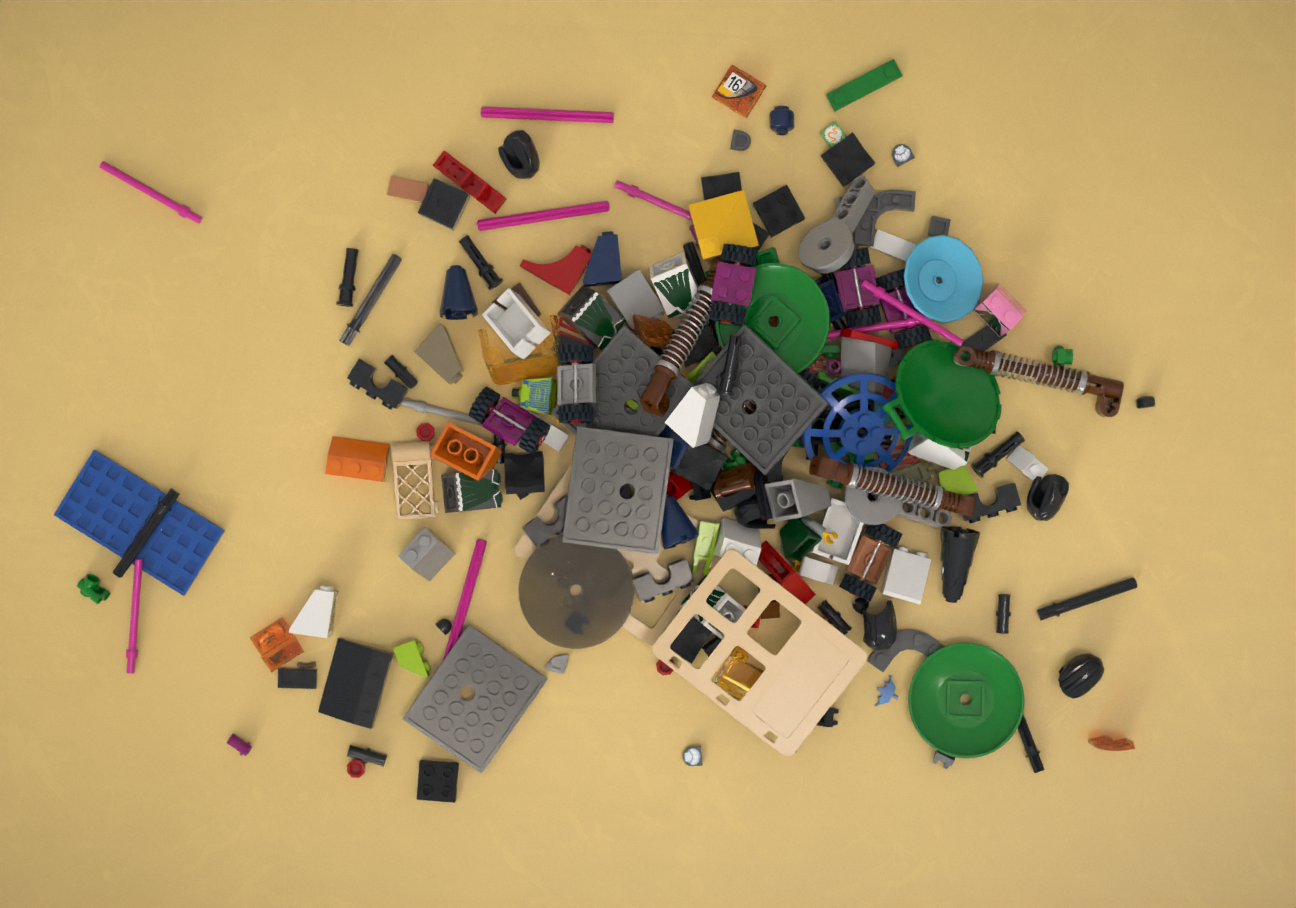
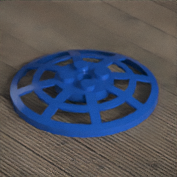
[803,373,913,484]

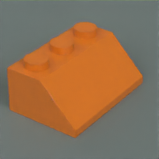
[429,422,502,481]
[325,436,390,482]

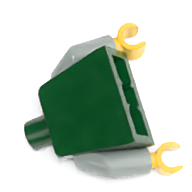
[780,516,838,573]

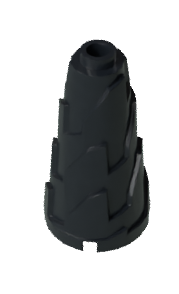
[940,526,980,603]

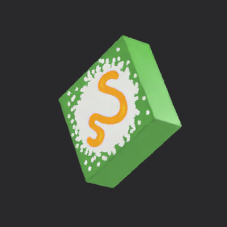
[820,122,847,148]

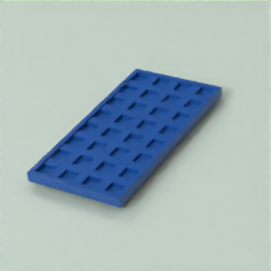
[54,450,225,596]

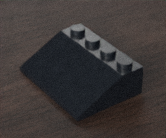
[318,638,394,729]

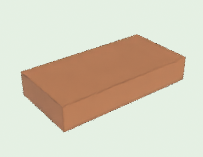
[387,176,429,203]

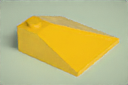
[688,190,759,261]

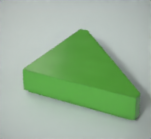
[817,371,860,397]

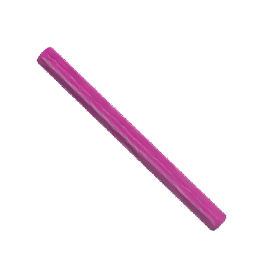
[481,107,614,123]
[477,201,610,231]
[443,539,487,660]

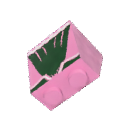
[973,284,1026,337]

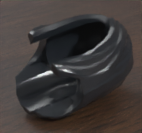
[498,130,540,179]
[1027,474,1069,521]
[734,494,776,529]
[863,600,897,651]
[1058,653,1104,699]

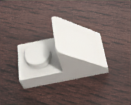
[1006,445,1048,481]
[798,556,838,585]

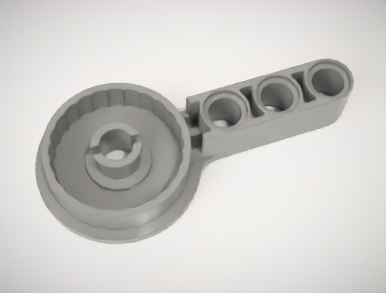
[798,176,875,274]
[845,467,952,528]

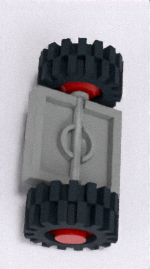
[557,344,596,424]

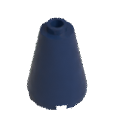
[440,265,478,320]
[661,494,699,550]

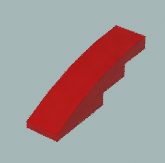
[432,151,507,214]

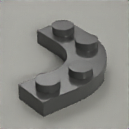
[854,190,916,247]
[867,630,945,672]

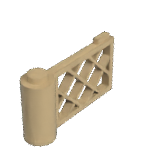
[391,441,439,520]

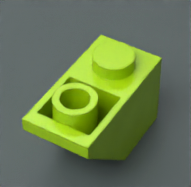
[393,639,431,677]

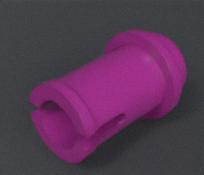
[826,359,841,375]
[227,733,252,756]

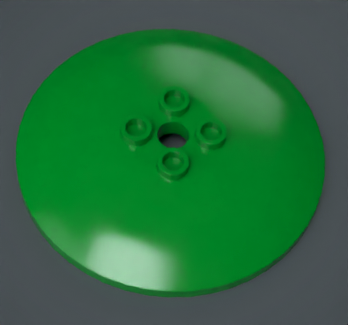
[716,263,830,373]
[908,642,1025,758]

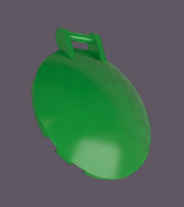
[882,340,1002,448]

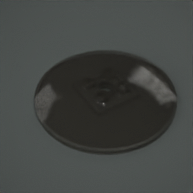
[518,534,634,649]

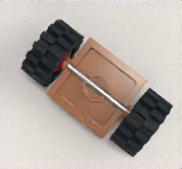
[839,524,902,602]

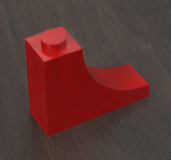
[520,245,592,296]
[758,540,816,604]

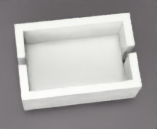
[482,288,551,359]
[811,498,864,565]

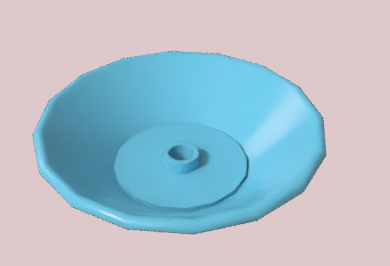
[903,235,983,323]

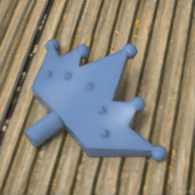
[875,675,898,706]

